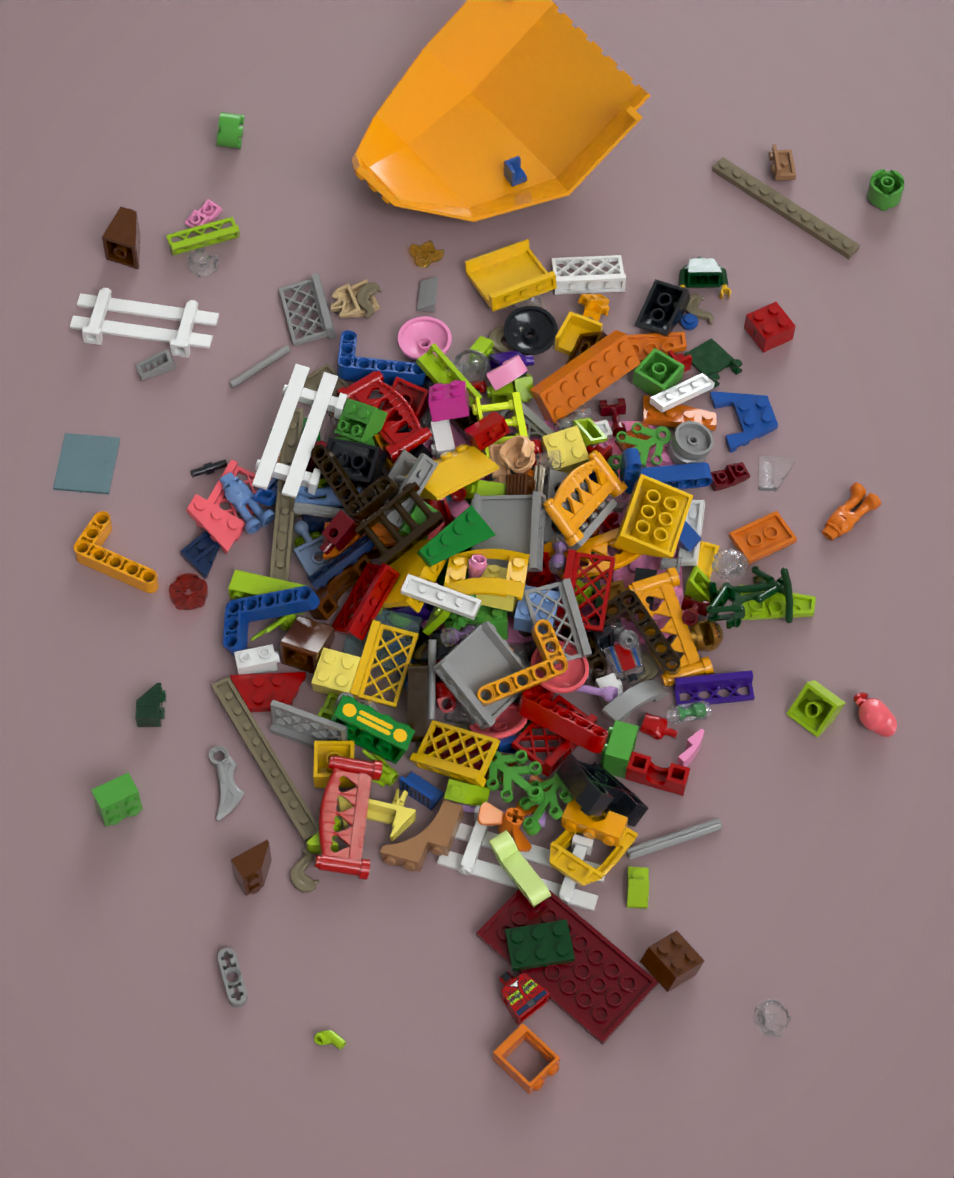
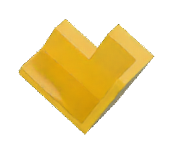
[554,311,603,356]

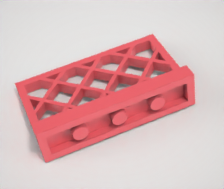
[196,459,259,541]

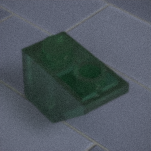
[135,683,166,727]

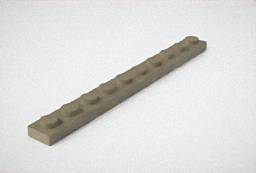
[712,157,860,259]
[269,408,304,581]
[211,676,319,844]

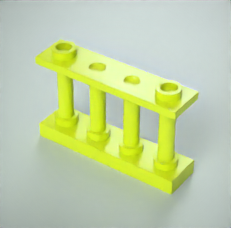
[472,392,528,458]

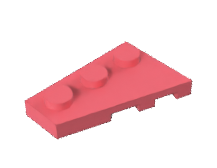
[186,494,245,554]

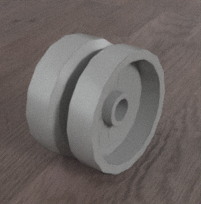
[667,421,714,465]

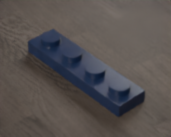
[307,534,374,589]

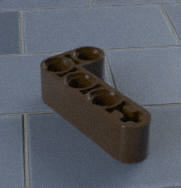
[407,663,428,742]

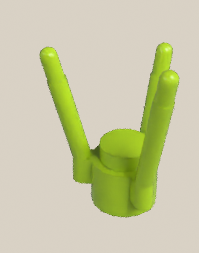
[251,614,297,650]
[362,749,399,787]

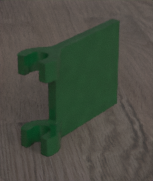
[684,338,742,388]

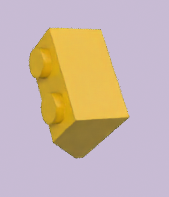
[313,741,355,788]

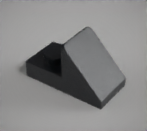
[589,625,614,658]

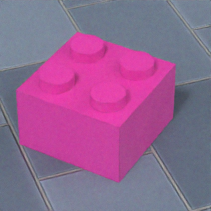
[428,380,470,422]

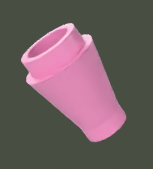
[467,554,488,579]

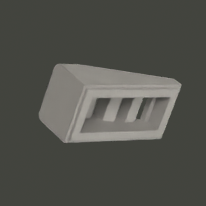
[135,349,177,381]

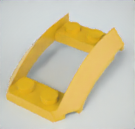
[443,549,530,601]
[549,812,638,886]

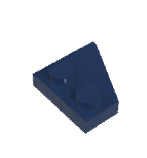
[180,531,220,579]

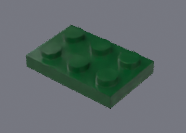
[505,920,575,972]

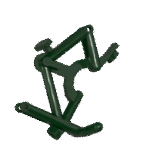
[706,566,793,629]

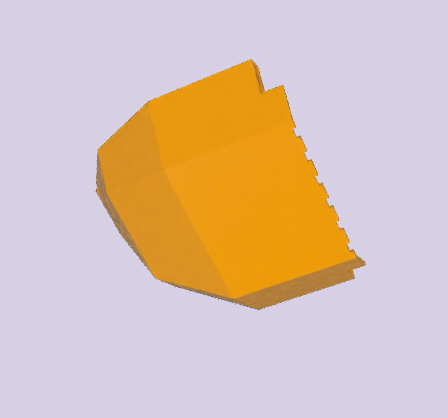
[351,0,651,222]

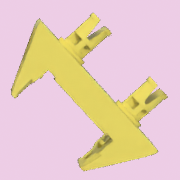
[337,787,416,842]

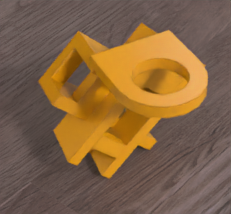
[578,294,610,322]

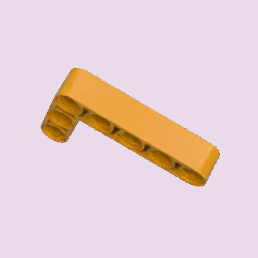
[74,511,159,593]
[475,619,568,706]

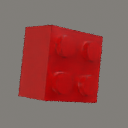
[744,302,796,353]

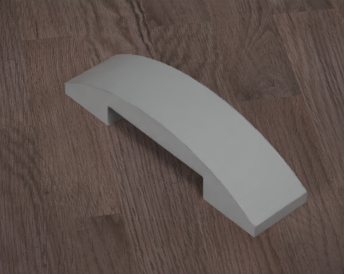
[602,679,669,723]

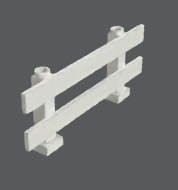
[70,287,219,358]
[252,364,347,498]
[437,805,605,912]

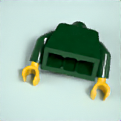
[678,256,731,300]

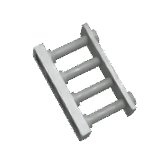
[373,449,438,528]
[545,481,618,551]

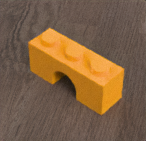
[561,798,628,847]

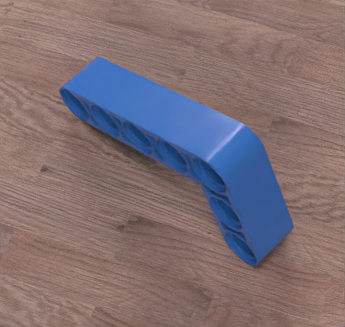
[337,330,426,387]
[620,448,713,494]
[223,586,320,657]

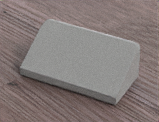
[417,277,438,312]

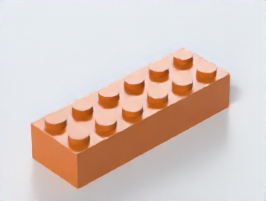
[530,330,641,424]

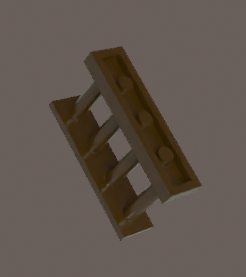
[355,482,446,566]

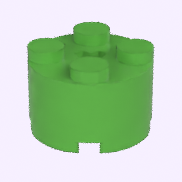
[217,112,245,149]
[867,169,904,211]

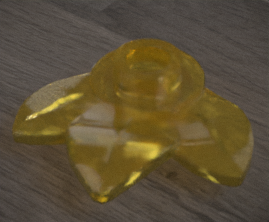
[409,240,445,268]

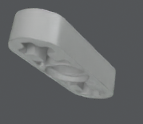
[217,948,248,1008]

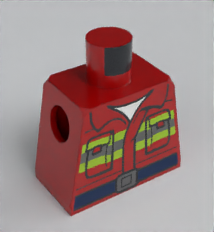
[499,971,550,1025]

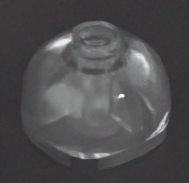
[453,349,490,386]

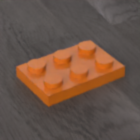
[728,511,797,565]

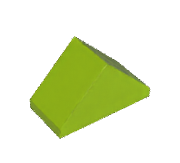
[685,566,719,604]

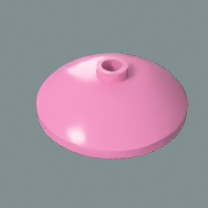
[398,316,452,361]

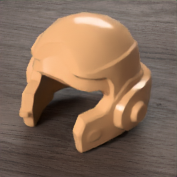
[498,436,536,474]

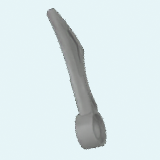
[209,746,245,821]

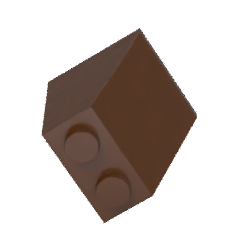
[102,207,140,270]
[280,616,335,674]

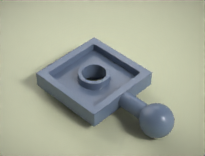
[293,520,333,577]

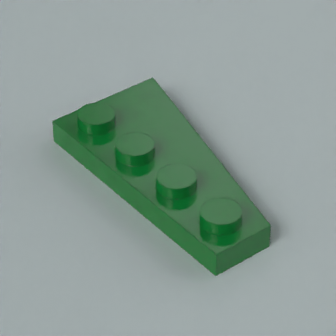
[416,505,496,567]

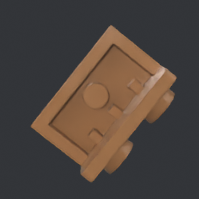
[769,144,796,181]

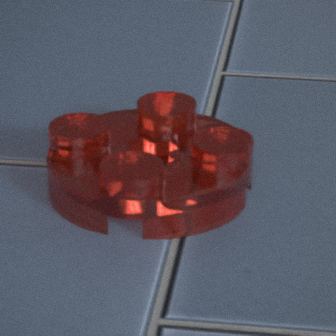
[169,573,208,610]

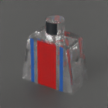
[603,638,644,687]

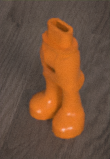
[821,482,881,541]

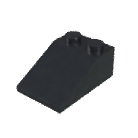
[635,279,691,337]
[321,437,388,487]

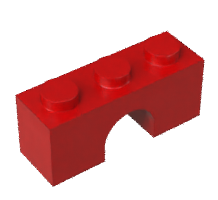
[625,751,691,796]

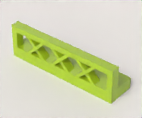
[166,217,240,256]
[416,343,482,407]

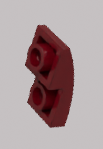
[711,462,750,491]

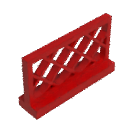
[555,549,616,632]
[332,563,400,641]
[511,695,598,777]

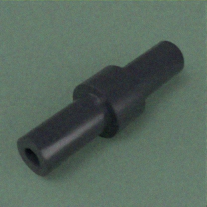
[190,460,228,478]

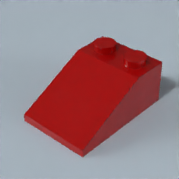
[381,376,429,431]

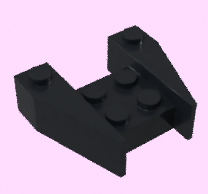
[556,753,648,827]

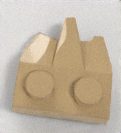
[331,279,380,318]

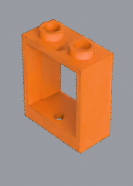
[493,1023,560,1095]

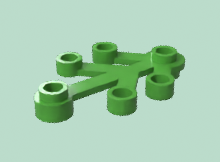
[607,422,671,471]
[485,750,545,805]
[519,773,573,836]

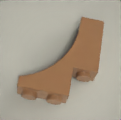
[380,800,464,872]

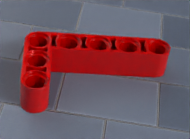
[517,684,608,753]

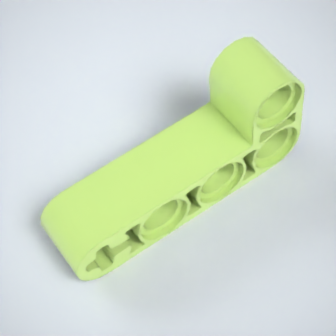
[489,830,551,907]

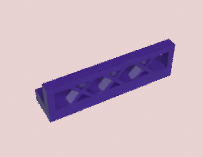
[673,670,755,708]

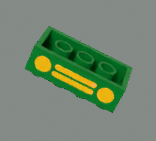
[329,695,415,764]

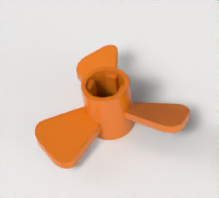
[477,801,538,852]

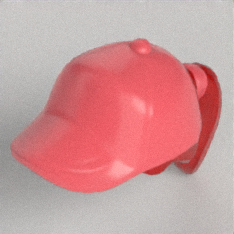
[853,692,897,737]

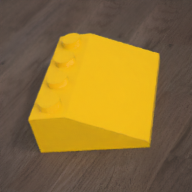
[406,444,500,500]
[614,474,694,559]

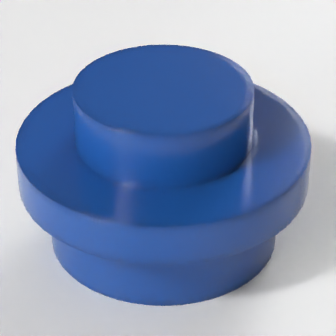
[680,313,698,331]

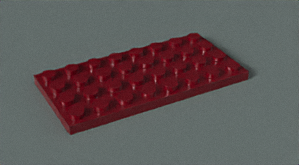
[476,889,658,1045]

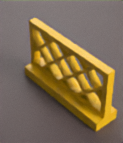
[350,620,419,708]
[410,720,500,787]

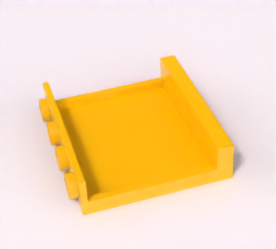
[465,239,557,312]
[376,539,447,617]

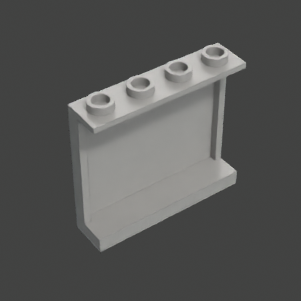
[468,491,546,572]
[432,621,526,730]

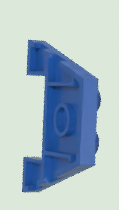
[710,391,778,453]

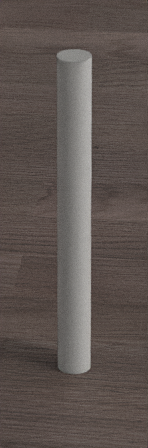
[229,345,290,388]
[427,640,436,719]

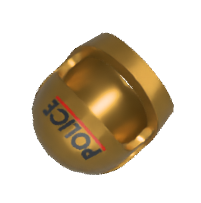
[690,620,723,651]

